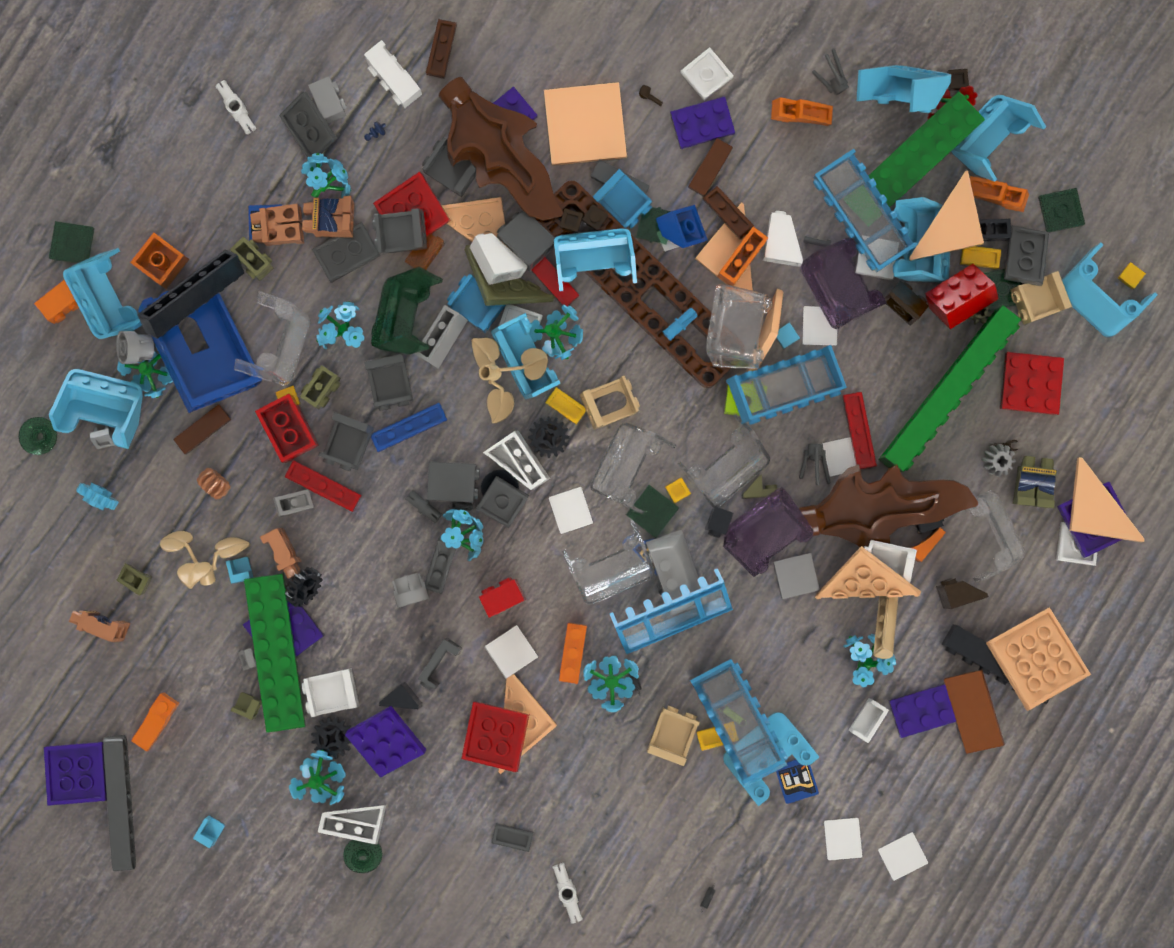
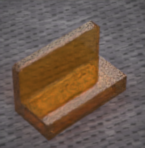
[405,234,445,274]

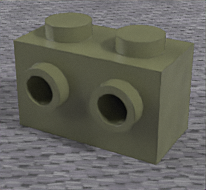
[230,236,274,281]
[300,365,341,410]

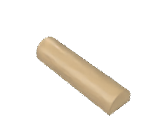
[873,596,898,659]

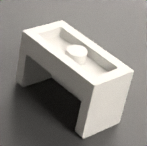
[848,698,889,743]

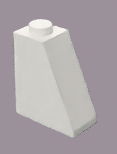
[763,211,803,267]
[470,233,527,285]

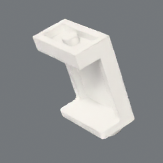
[865,540,917,583]
[302,668,359,717]

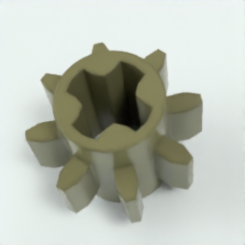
[968,306,991,325]

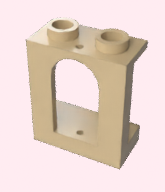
[580,376,640,430]

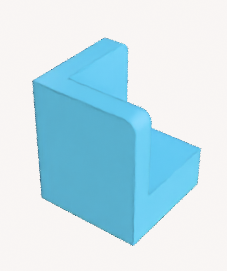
[226,557,253,584]
[193,815,225,849]

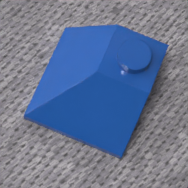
[656,205,708,248]

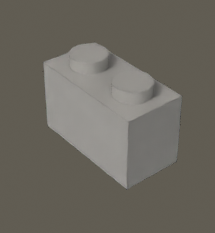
[308,77,347,123]

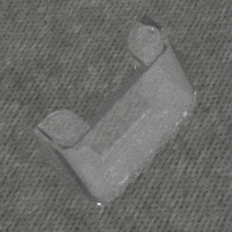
[706,284,772,369]

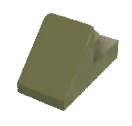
[742,474,782,499]
[116,563,153,595]

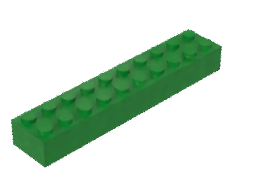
[878,305,1021,472]

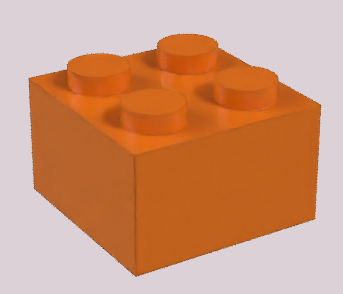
[130,232,189,289]

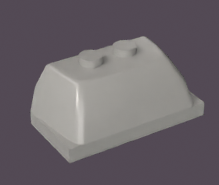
[645,530,707,615]

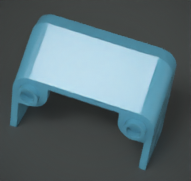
[856,65,951,113]
[951,95,1046,182]
[554,229,637,291]
[1062,243,1157,337]
[63,248,142,339]
[491,313,561,399]

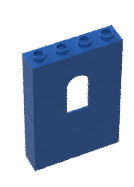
[138,291,262,413]

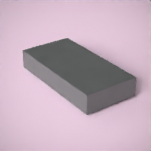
[491,823,534,852]

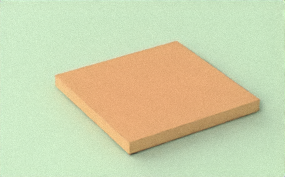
[544,82,627,166]
[986,607,1091,711]

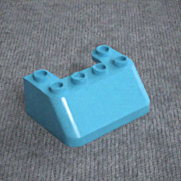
[893,197,950,282]
[49,369,143,449]
[723,712,819,806]

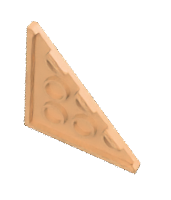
[909,171,984,261]
[442,197,505,245]
[695,202,754,305]
[745,289,784,384]
[1069,457,1144,542]
[815,546,921,599]
[498,674,557,774]

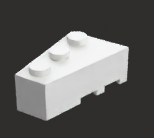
[364,40,422,108]
[483,431,550,490]
[318,805,386,844]

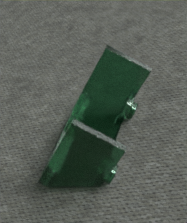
[371,267,443,355]

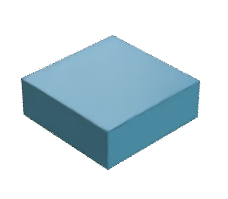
[776,322,800,349]

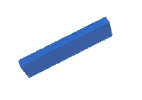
[371,403,447,452]

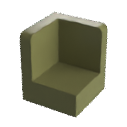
[231,692,262,720]

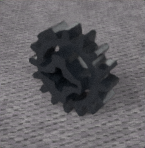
[528,416,570,458]
[285,567,323,607]
[311,717,351,759]

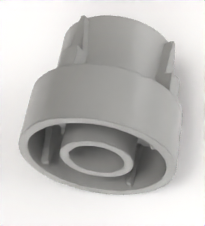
[116,331,154,364]
[392,573,429,608]

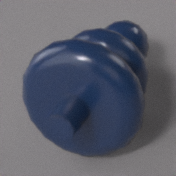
[364,121,386,141]

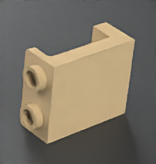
[1010,271,1072,325]
[647,705,700,766]

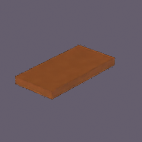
[944,669,1005,754]

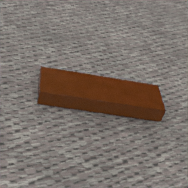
[426,19,457,79]
[688,138,733,197]
[703,186,754,240]
[173,404,232,455]

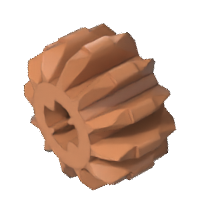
[197,468,230,499]

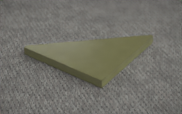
[464,245,555,306]

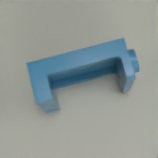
[593,169,653,229]
[447,274,506,333]

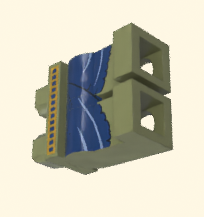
[1012,456,1057,508]

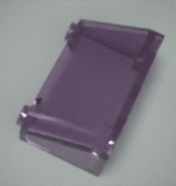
[801,237,886,329]
[723,487,813,577]

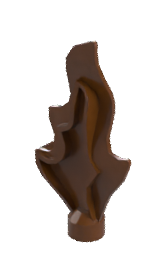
[438,77,563,221]
[799,464,978,548]

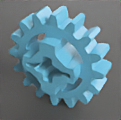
[76,482,119,510]

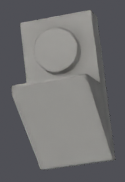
[273,489,314,517]

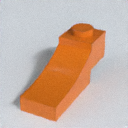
[771,97,833,126]
[970,176,1029,212]
[910,528,946,562]
[131,693,180,751]

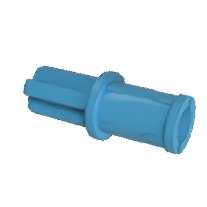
[662,308,698,341]

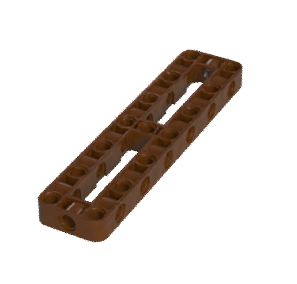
[536,180,745,388]

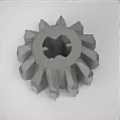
[982,444,1016,477]

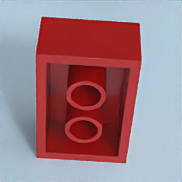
[925,263,999,329]
[255,393,319,463]
[479,577,527,618]

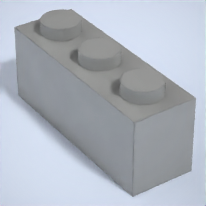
[415,305,468,369]

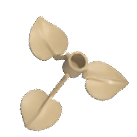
[472,338,548,423]
[160,531,250,589]

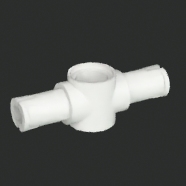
[215,80,256,134]
[552,863,583,923]

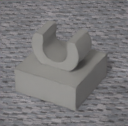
[90,426,115,449]
[238,648,256,671]

